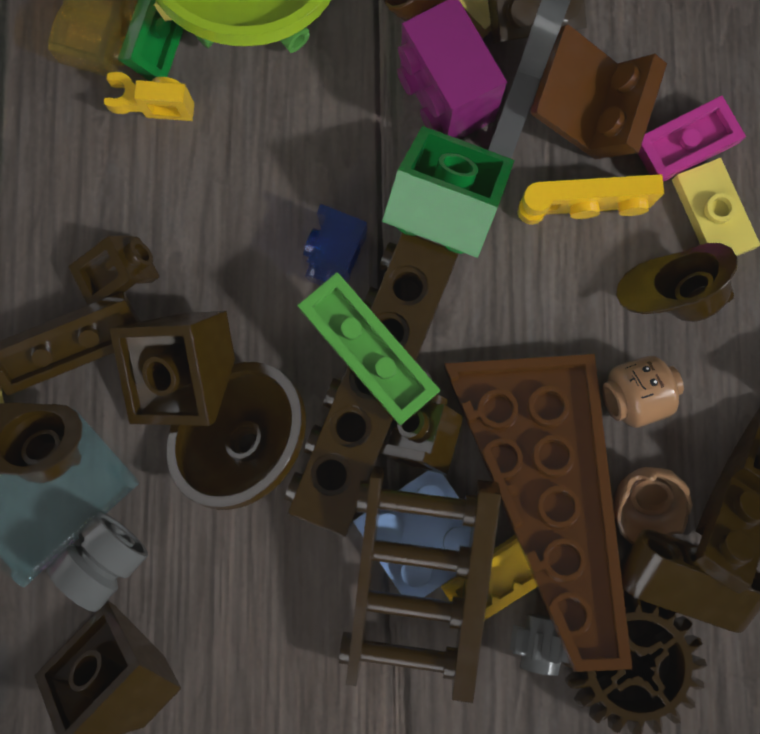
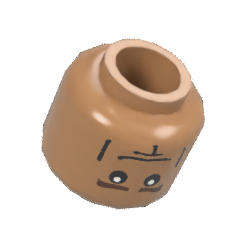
[602,356,684,428]

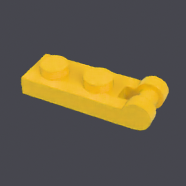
[517,174,664,225]

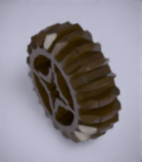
[562,591,707,734]

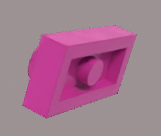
[638,96,746,182]

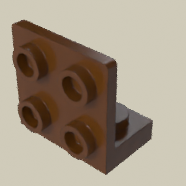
[531,24,667,160]

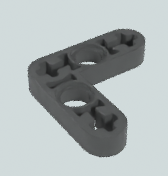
[488,0,571,158]

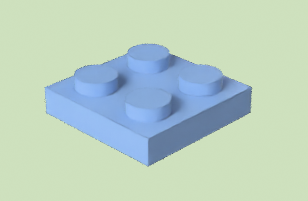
[353,471,471,597]

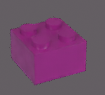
[397,0,507,139]

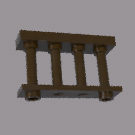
[339,466,501,703]

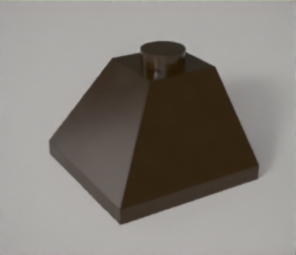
[109,311,235,426]
[34,601,182,734]

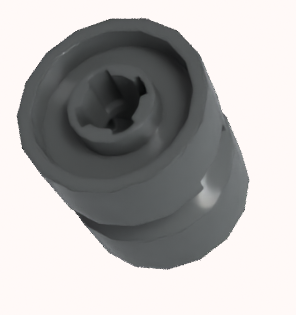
[47,512,148,612]

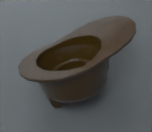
[616,243,738,322]
[0,402,83,483]

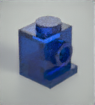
[303,204,368,286]

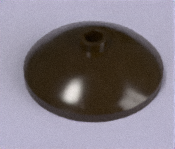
[167,362,306,510]

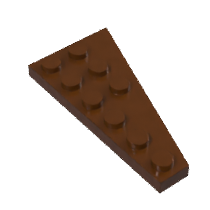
[444,354,632,672]

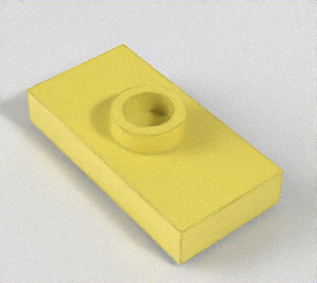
[672,158,760,256]

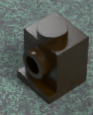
[380,394,463,475]

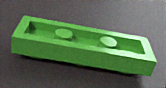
[297,272,440,426]

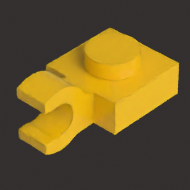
[104,72,195,121]

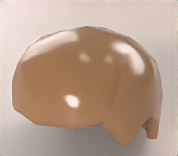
[612,467,693,544]

